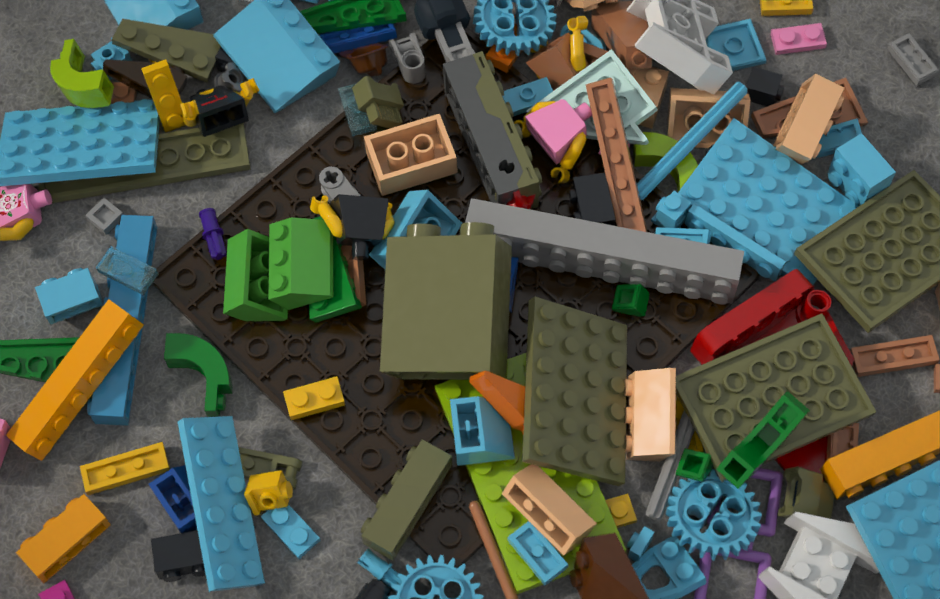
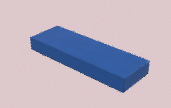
[319,23,397,53]

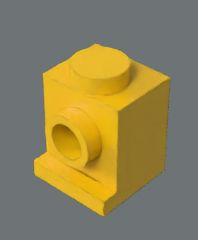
[244,470,293,516]

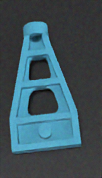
[632,536,707,599]

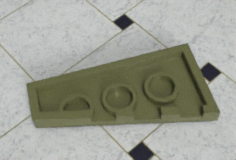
[112,18,221,83]

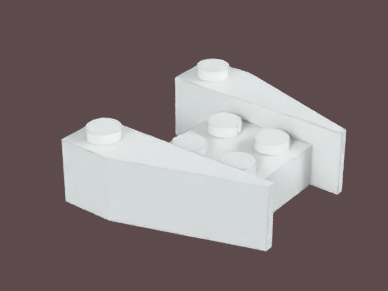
[626,0,733,94]
[758,512,879,599]

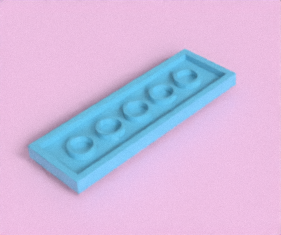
[178,416,265,592]

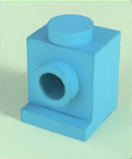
[90,37,132,79]
[651,191,692,228]

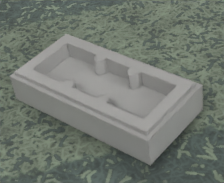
[887,33,940,86]

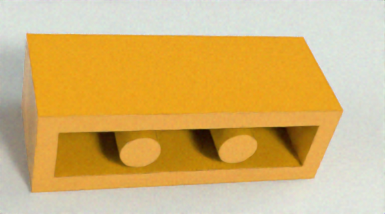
[16,494,111,583]

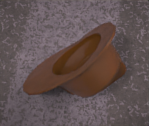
[339,43,389,76]

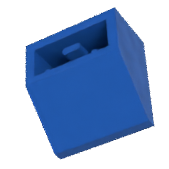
[149,465,197,533]

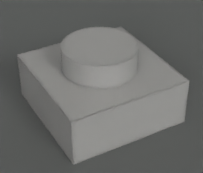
[85,198,124,235]

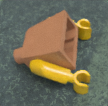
[526,16,589,91]

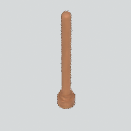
[469,501,519,599]

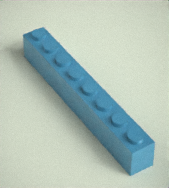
[87,215,158,426]

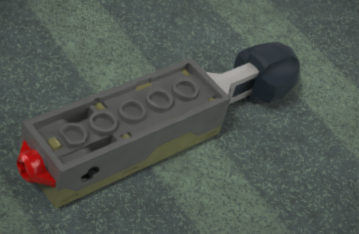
[414,0,542,210]

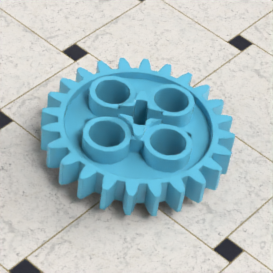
[473,0,557,56]
[665,469,762,560]
[388,555,484,599]

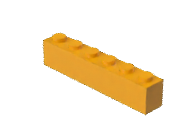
[5,299,144,461]
[820,410,940,499]

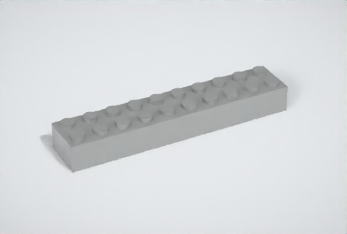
[465,198,744,304]

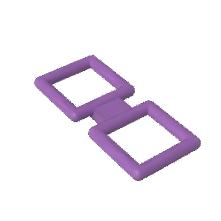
[694,468,783,599]

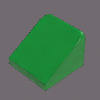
[612,284,649,317]
[675,448,713,482]

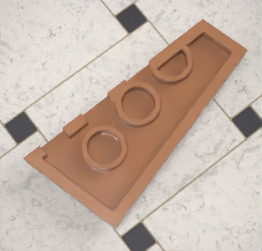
[751,78,868,138]

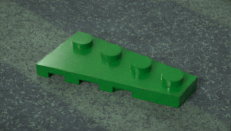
[299,0,407,34]
[309,216,362,322]
[0,337,80,383]

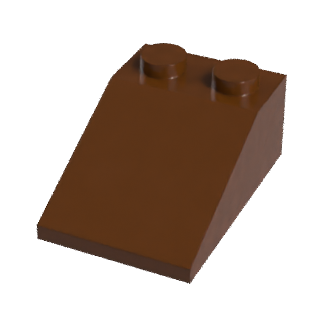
[570,533,649,599]

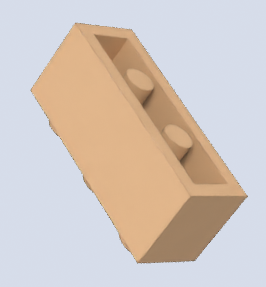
[502,464,597,556]

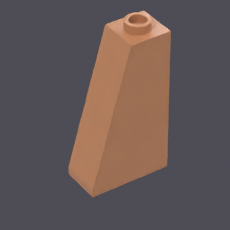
[591,1,652,70]

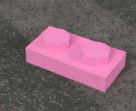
[770,23,827,55]

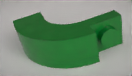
[164,333,232,417]
[716,391,810,489]

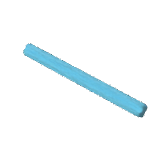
[637,82,748,200]

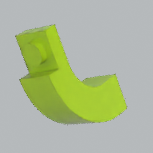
[50,39,114,108]
[633,132,698,193]

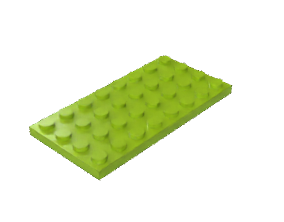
[435,353,627,594]

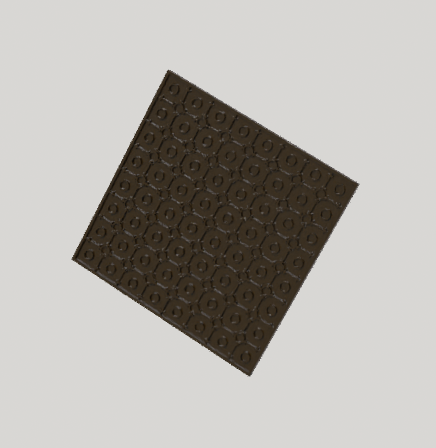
[147,28,760,569]

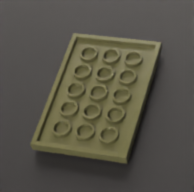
[794,170,940,333]
[522,297,627,486]
[676,314,876,482]

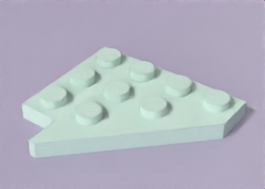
[527,49,658,145]

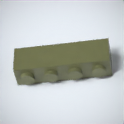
[361,439,453,561]

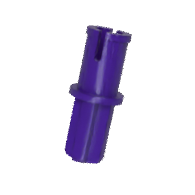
[199,208,227,260]

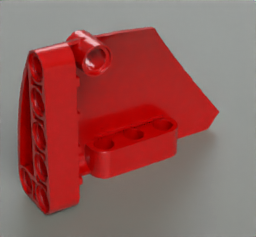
[690,269,854,482]

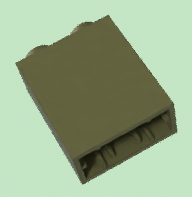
[380,222,512,380]

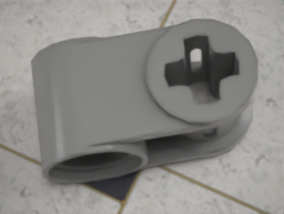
[389,32,426,84]
[319,167,360,203]

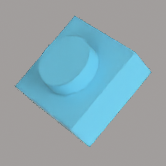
[627,526,654,562]

